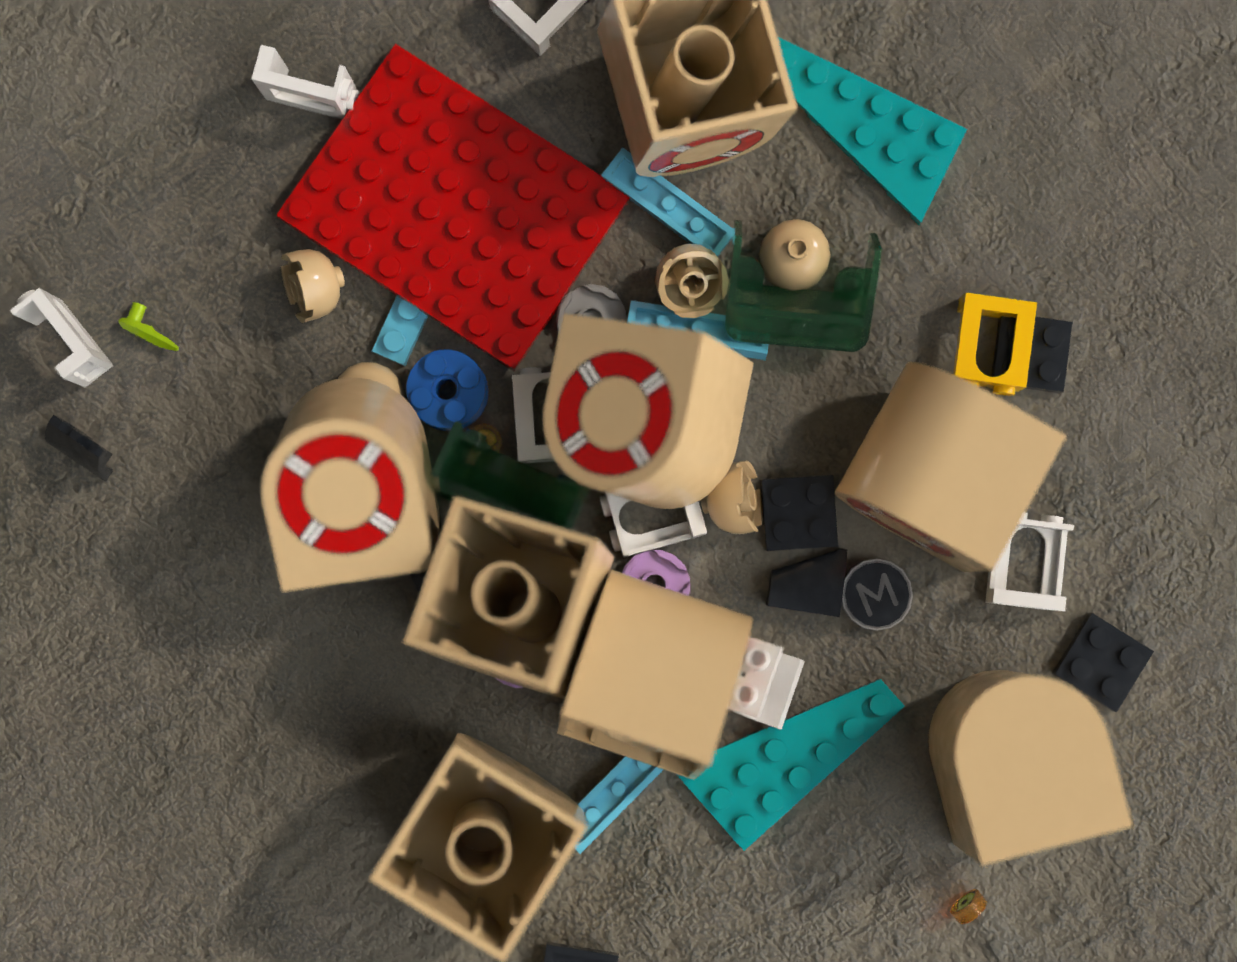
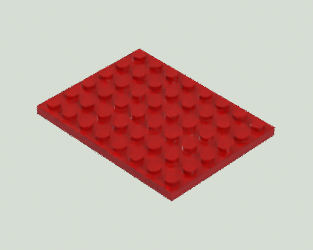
[276,43,630,372]

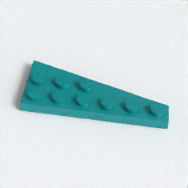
[777,36,967,225]
[676,678,905,851]

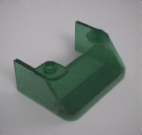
[725,220,882,352]
[431,421,591,532]

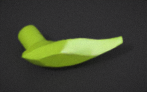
[118,302,179,351]

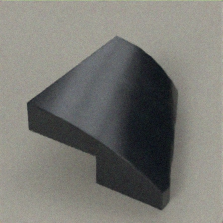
[45,415,114,482]
[766,549,848,617]

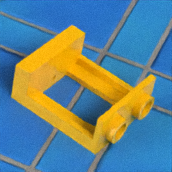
[953,292,1037,396]

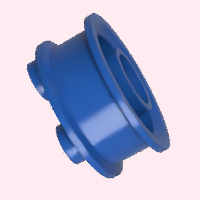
[406,349,489,431]

